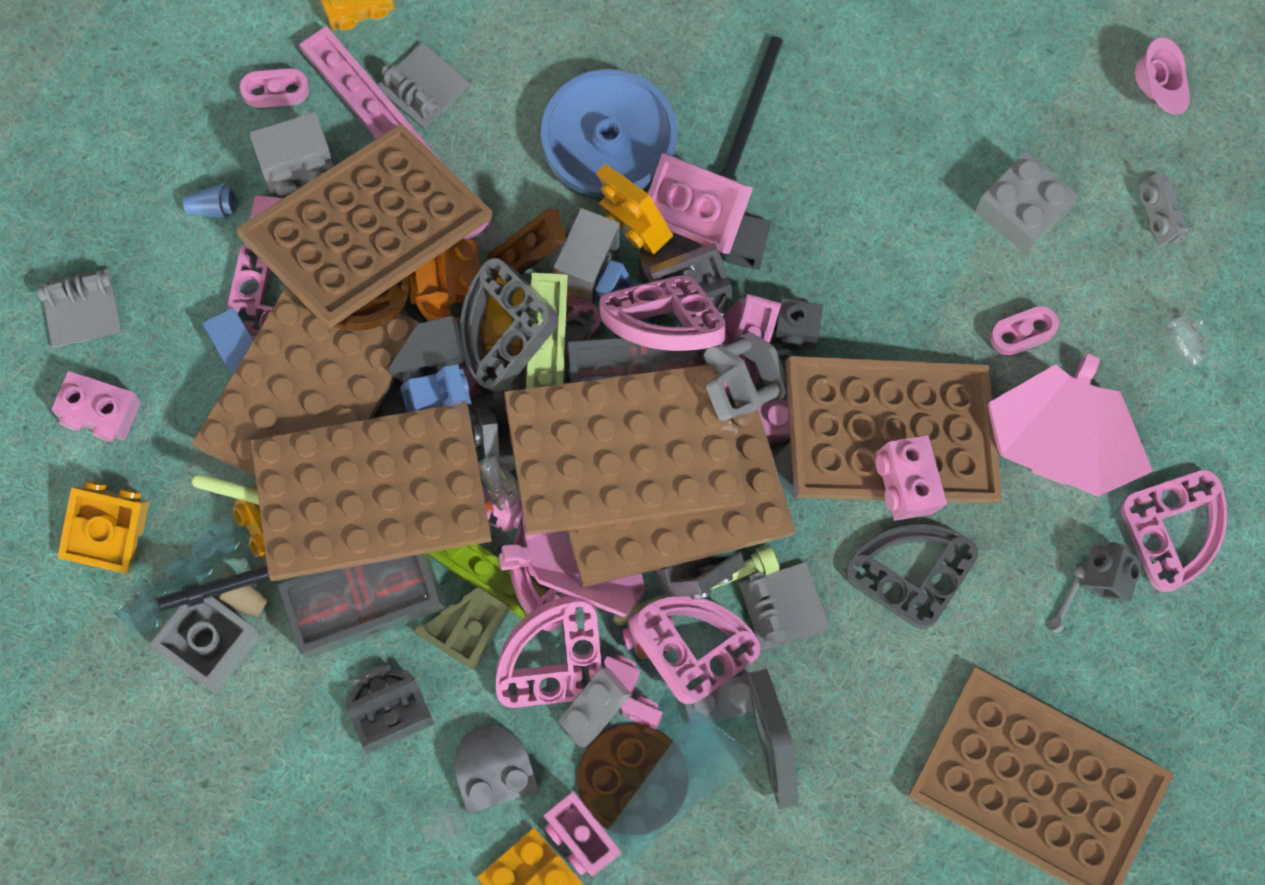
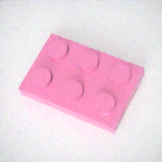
[648,153,753,254]

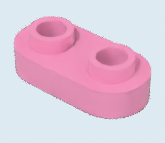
[240,69,309,108]
[990,306,1059,356]

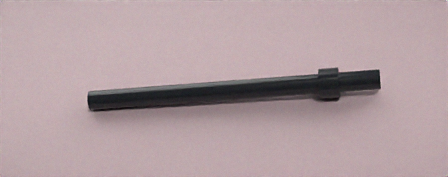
[717,36,783,181]
[154,565,270,612]

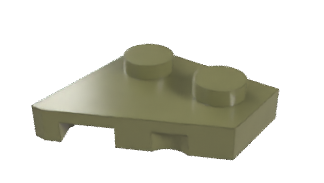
[414,587,512,669]

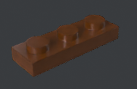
[487,208,567,278]

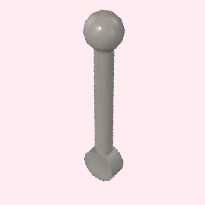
[1048,566,1086,633]

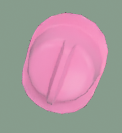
[1135,38,1190,115]

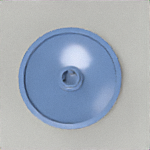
[541,69,677,199]

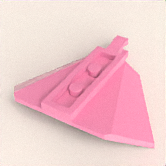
[987,353,1153,497]
[498,517,646,618]

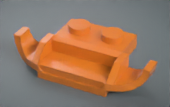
[408,239,481,324]

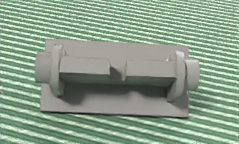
[1138,171,1189,247]

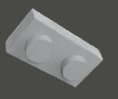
[558,668,632,748]
[684,674,753,729]

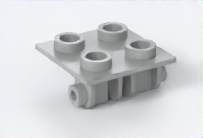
[377,43,471,129]
[38,269,122,348]
[738,562,830,652]

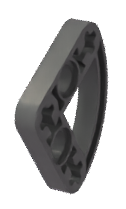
[460,258,558,392]
[845,524,978,629]
[748,669,798,810]

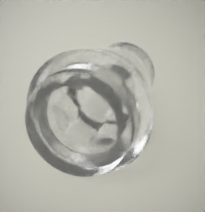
[478,454,521,511]

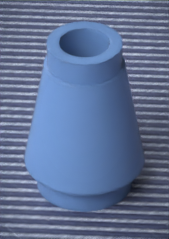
[183,184,237,218]

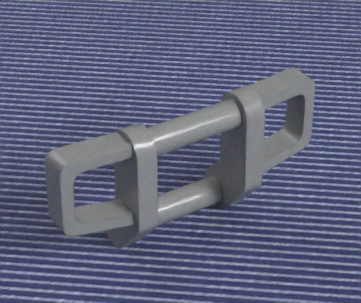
[704,332,792,421]

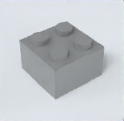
[249,112,334,196]
[975,152,1078,255]
[550,208,620,305]
[149,597,261,696]

